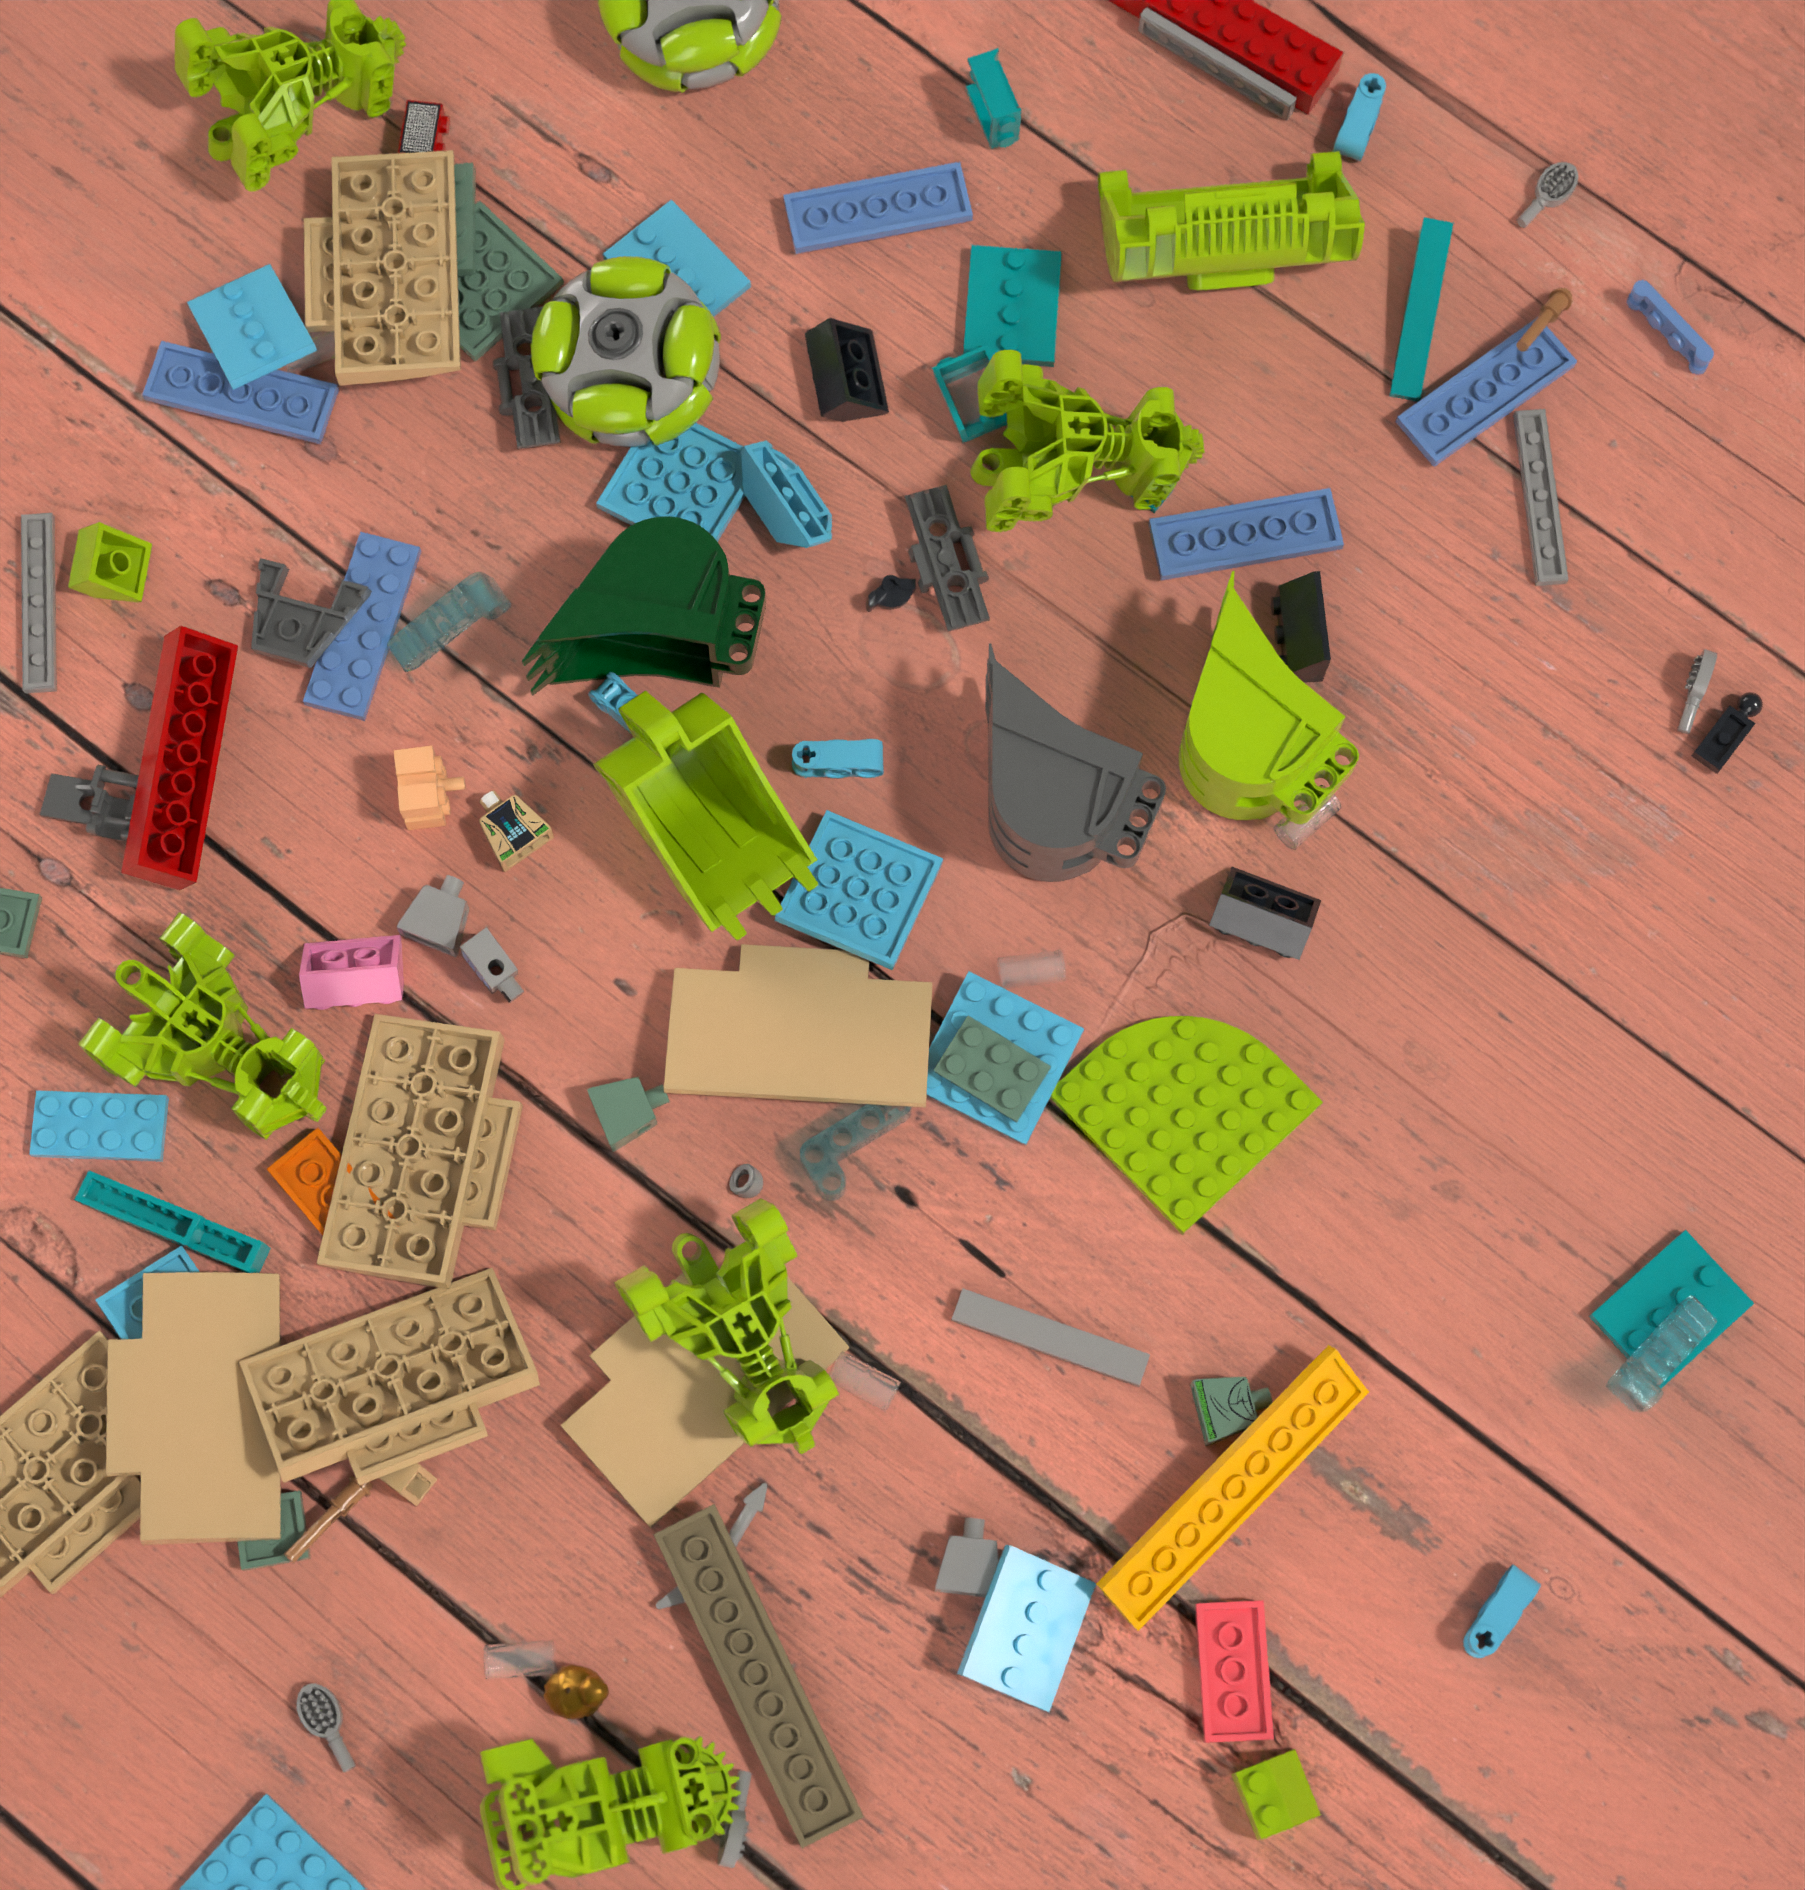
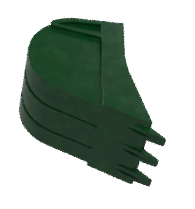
[522,516,766,696]

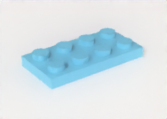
[29,1091,169,1162]

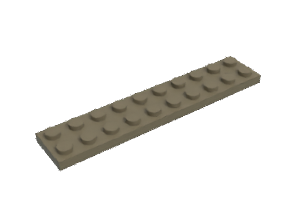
[653,1504,864,1848]

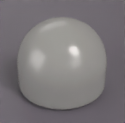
[729,1164,764,1199]

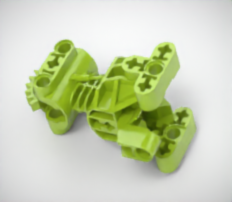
[175,0,406,192]
[970,350,1205,532]
[78,912,327,1140]
[614,1198,839,1454]
[480,1736,741,1890]

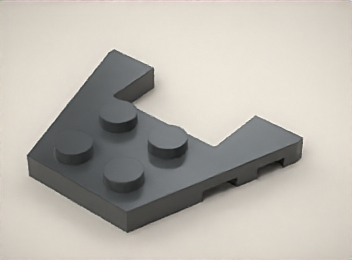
[251,558,372,668]

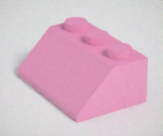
[299,935,404,1010]

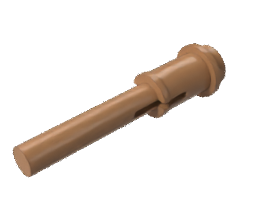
[1516,288,1572,352]
[284,1476,373,1563]

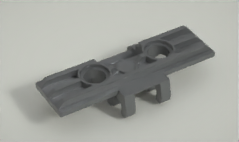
[493,307,561,449]
[905,485,990,632]
[40,765,139,841]

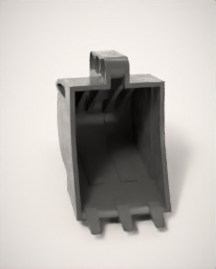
[985,643,1166,882]

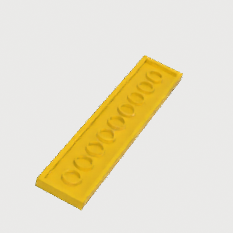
[1096,1345,1369,1631]

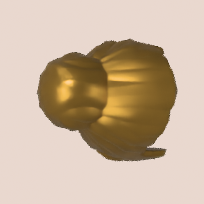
[543,1665,609,1719]

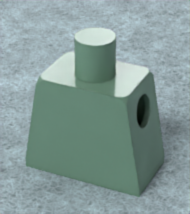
[587,1077,670,1152]

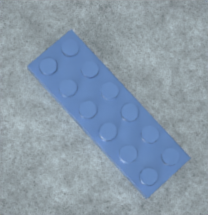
[783,162,973,254]
[1395,317,1577,467]
[142,341,339,444]
[1148,488,1344,581]
[303,531,421,721]

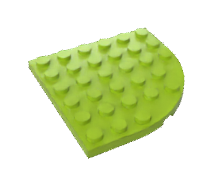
[1050,1016,1323,1235]

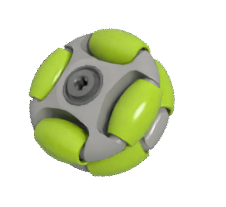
[598,0,782,92]
[531,256,721,447]

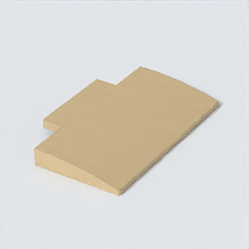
[304,150,461,385]
[664,944,932,1107]
[317,1014,523,1289]
[239,1268,540,1485]
[106,1272,281,1545]
[561,1273,850,1528]
[0,1330,141,1598]

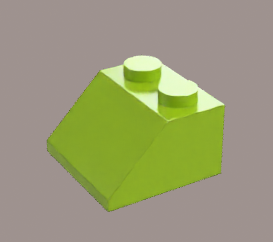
[68,522,152,603]
[1231,1749,1321,1840]

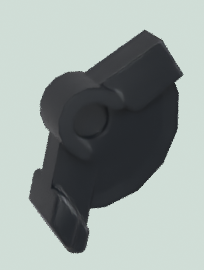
[866,575,916,612]

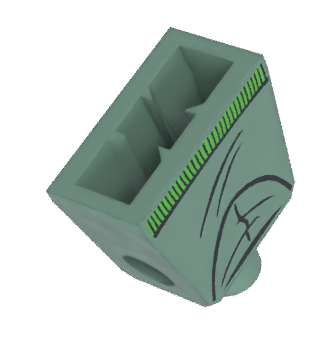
[1190,1377,1272,1446]

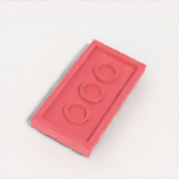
[1195,1600,1274,1743]

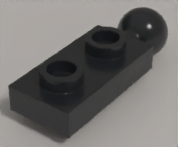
[1691,692,1763,774]

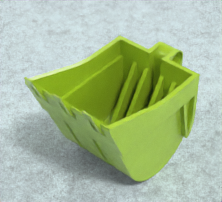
[1179,571,1359,824]
[593,691,818,941]

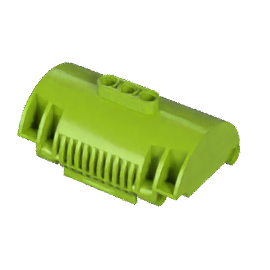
[1098,151,1365,290]

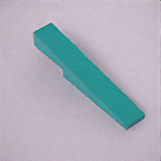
[1389,217,1454,402]
[74,1170,271,1273]

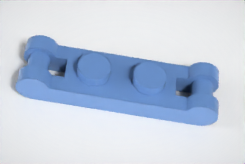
[1627,280,1714,375]

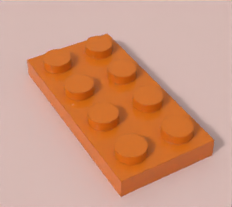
[267,1127,398,1236]

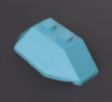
[741,440,832,548]

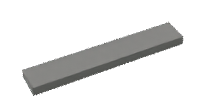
[1138,7,1297,121]
[1513,409,1568,586]
[21,513,57,694]
[951,1288,1150,1387]

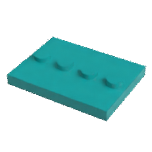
[963,245,1062,367]
[1589,1230,1755,1391]

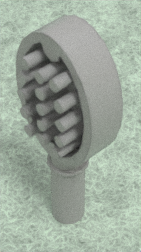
[1517,162,1578,228]
[1677,649,1717,734]
[297,1684,356,1773]
[717,1770,752,1868]

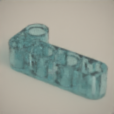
[387,572,511,672]
[800,1104,912,1201]
[1606,1295,1717,1412]

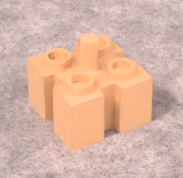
[394,746,465,830]

